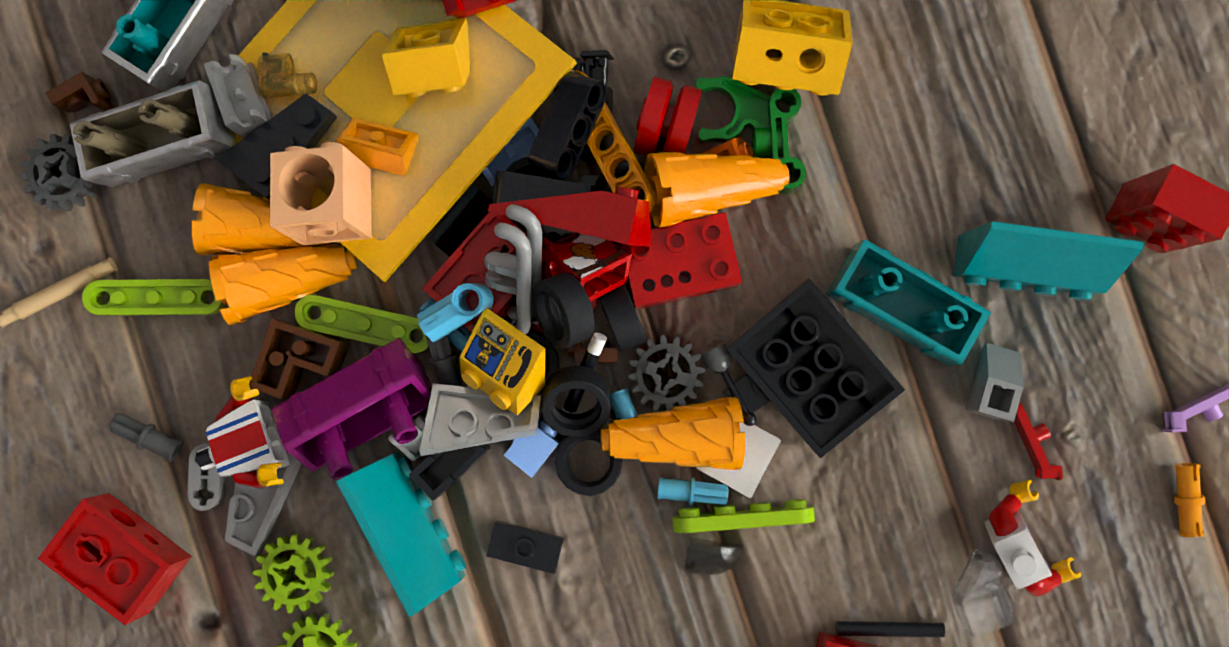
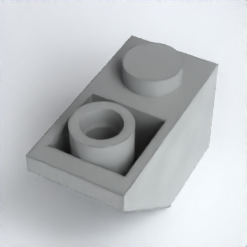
[966,343,1024,422]

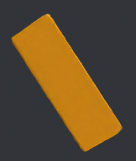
[336,118,419,176]

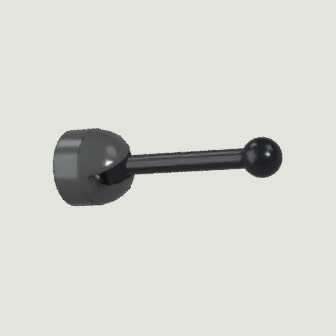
[701,344,757,426]

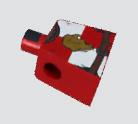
[542,231,632,302]

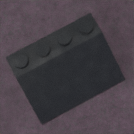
[727,278,905,458]

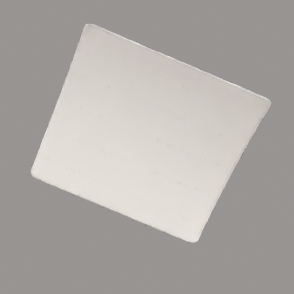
[696,423,781,498]

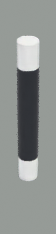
[562,332,607,414]

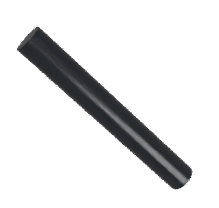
[835,621,945,637]

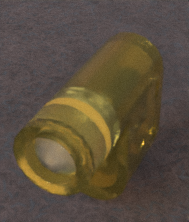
[258,52,317,99]

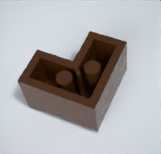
[249,319,350,399]

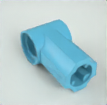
[417,283,494,342]

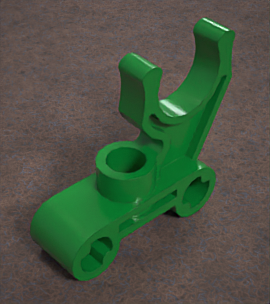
[695,75,806,194]

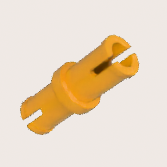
[1174,463,1205,538]

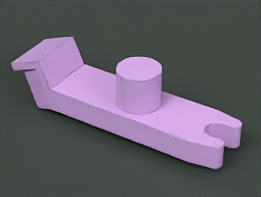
[1162,383,1229,433]

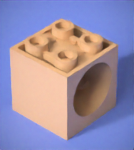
[270,142,372,245]

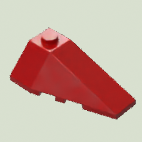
[488,186,651,247]

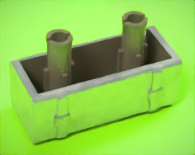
[70,80,237,187]

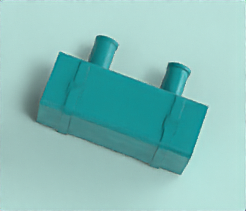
[826,239,991,366]

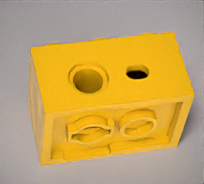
[732,0,853,96]

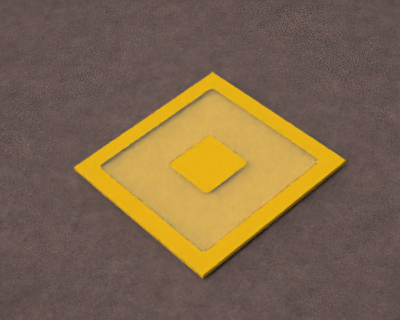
[229,0,577,282]

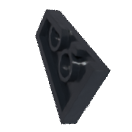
[216,93,337,200]

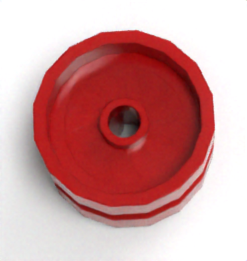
[634,76,703,156]

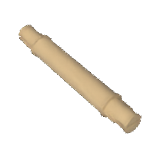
[0,257,118,327]

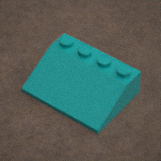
[953,221,1144,300]
[336,452,466,617]

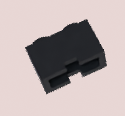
[408,444,491,501]

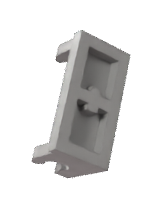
[204,54,273,138]

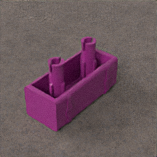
[272,338,432,480]

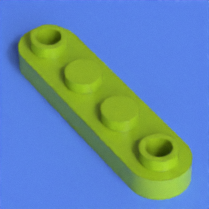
[82,279,225,316]
[294,295,429,354]
[672,499,815,533]

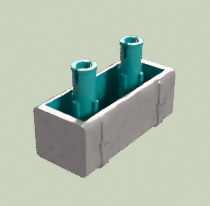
[101,0,235,92]

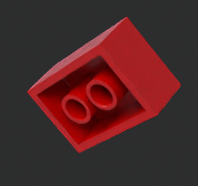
[1105,164,1229,253]

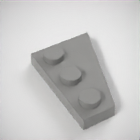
[419,383,541,456]
[225,451,302,556]

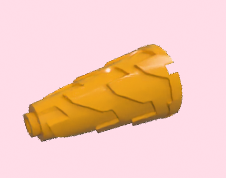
[644,152,789,228]
[192,183,331,256]
[209,243,358,326]
[601,397,745,470]

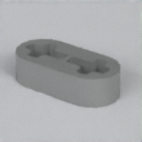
[187,443,226,511]

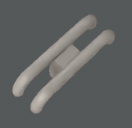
[484,204,542,335]

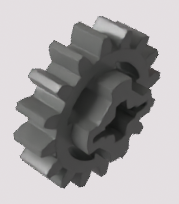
[19,134,101,211]
[628,335,705,411]

